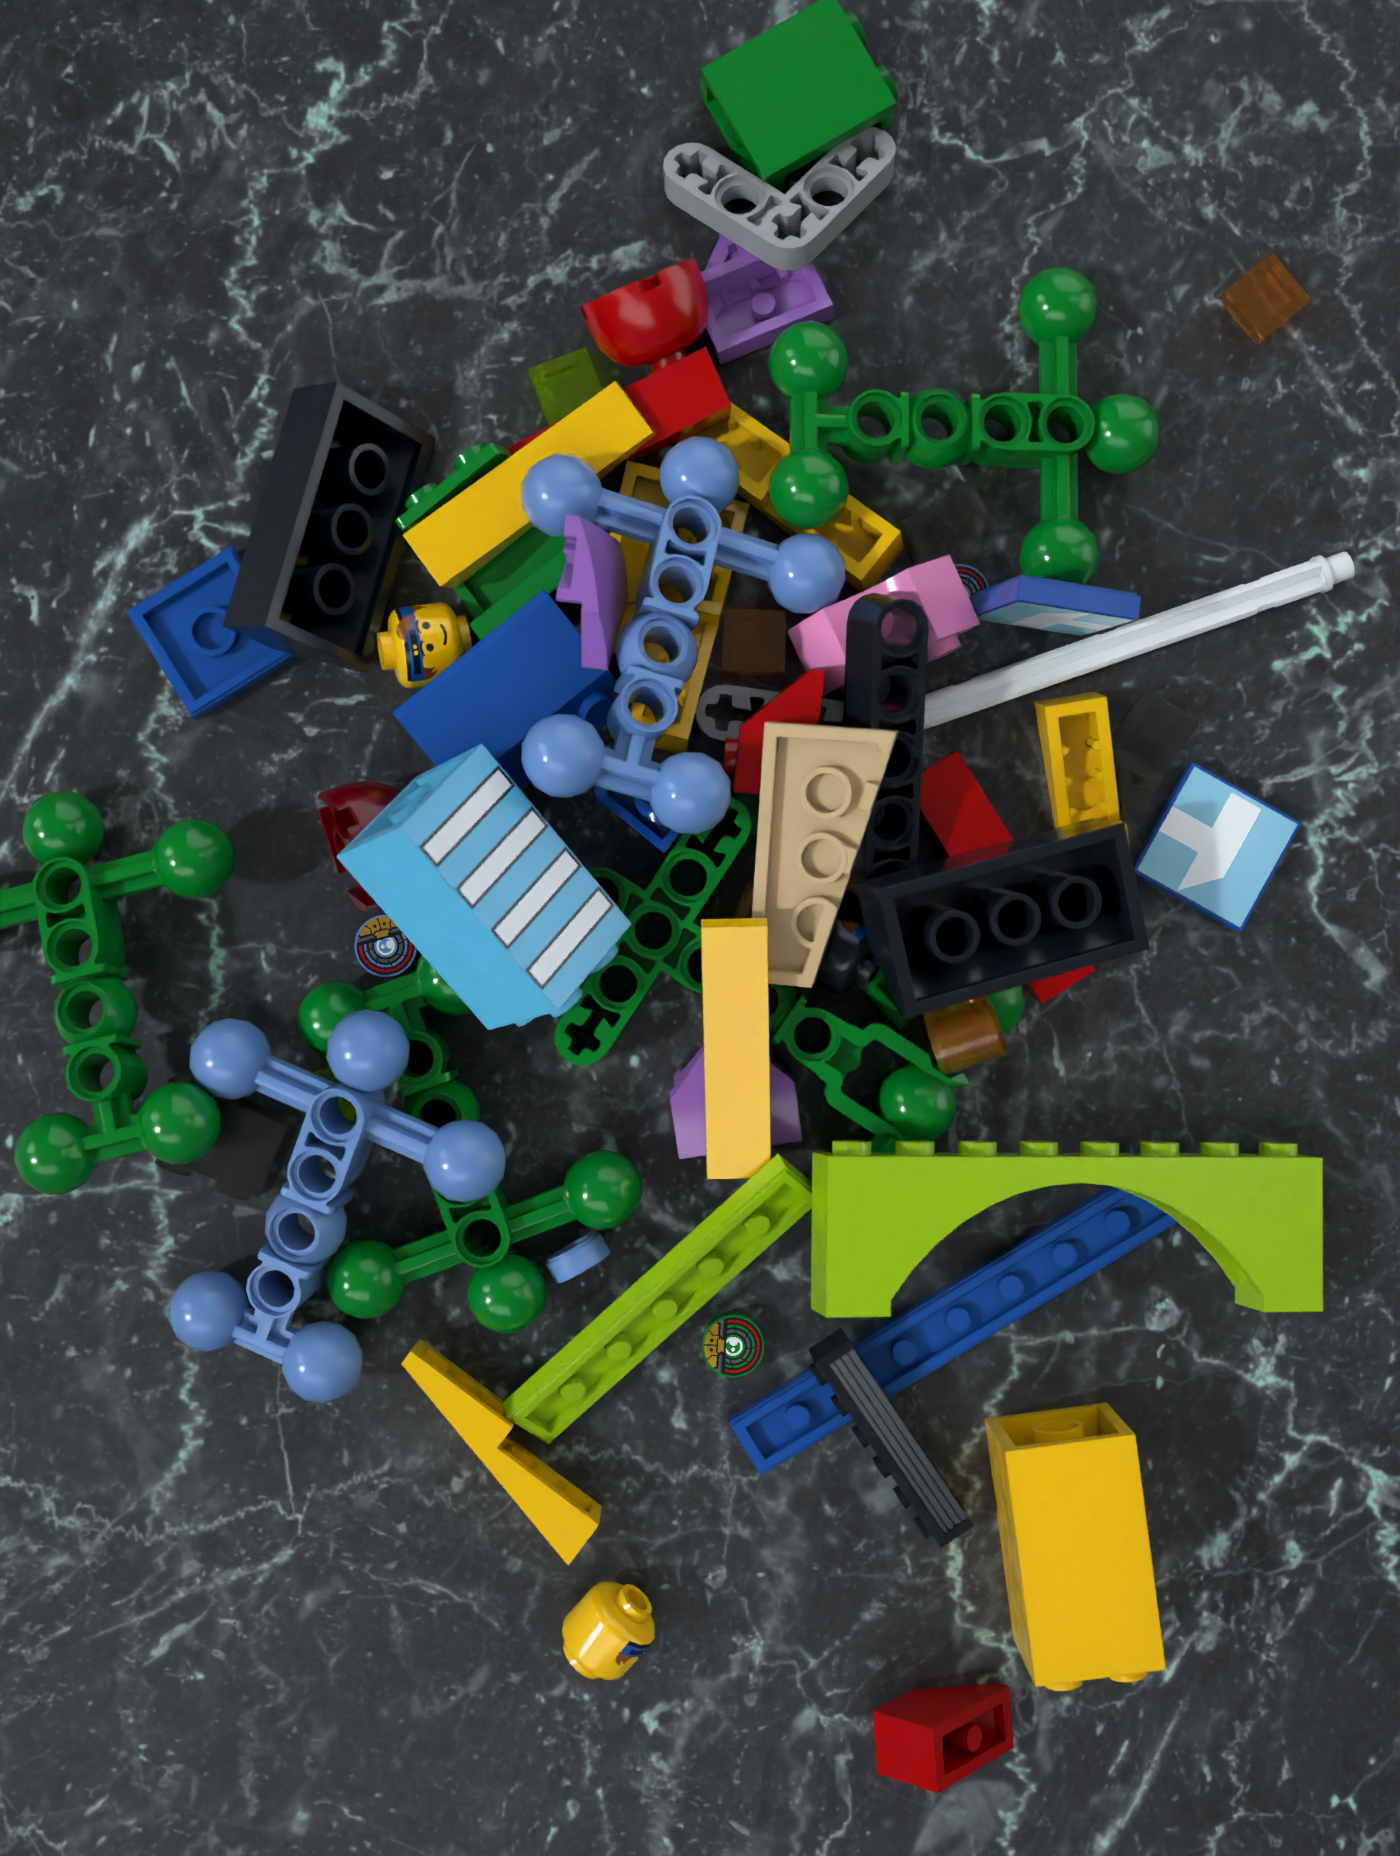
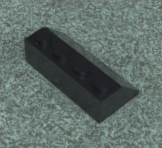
[223,381,435,672]
[855,818,1150,1018]

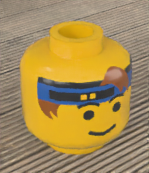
[377,602,472,688]
[562,1581,655,1680]

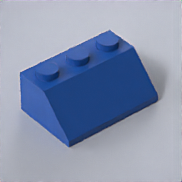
[392,589,619,791]

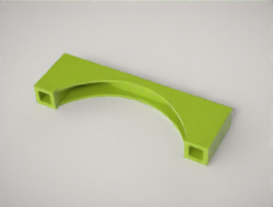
[811,1140,1323,1318]

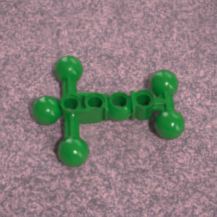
[768,266,1161,585]
[0,791,235,1195]
[297,955,643,1334]

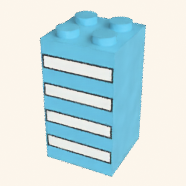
[336,744,632,1030]

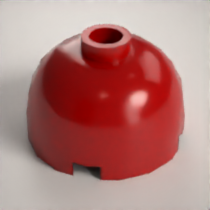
[580,257,709,373]

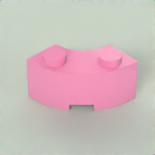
[787,554,980,697]

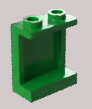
[700,0,898,192]
[395,442,566,640]

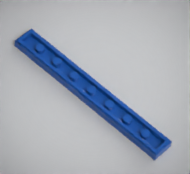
[728,1186,1177,1476]

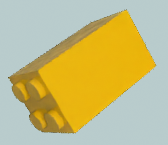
[985,1402,1166,1691]

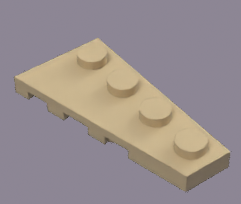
[752,721,899,988]

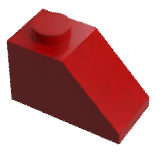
[723,669,825,794]
[873,1683,1014,1793]

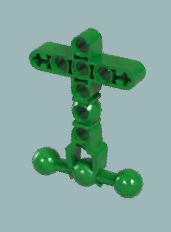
[555,797,1026,1225]

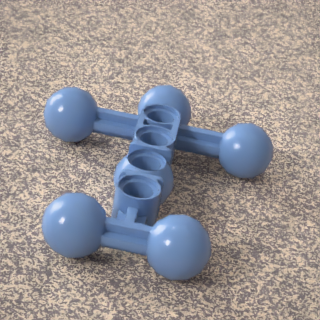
[521,436,846,834]
[168,1010,506,1403]

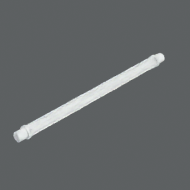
[924,551,1355,730]

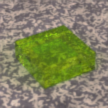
[527,347,602,426]

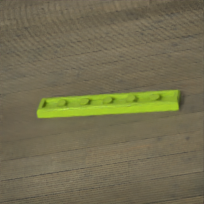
[502,1154,812,1444]

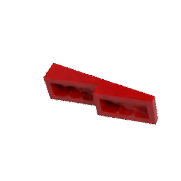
[507,347,731,481]
[920,750,1096,1004]

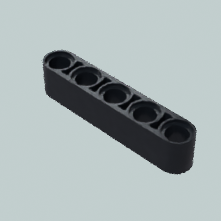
[843,593,928,901]

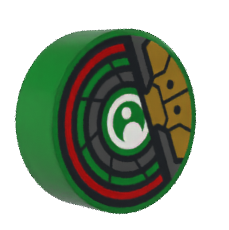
[702,1311,764,1378]

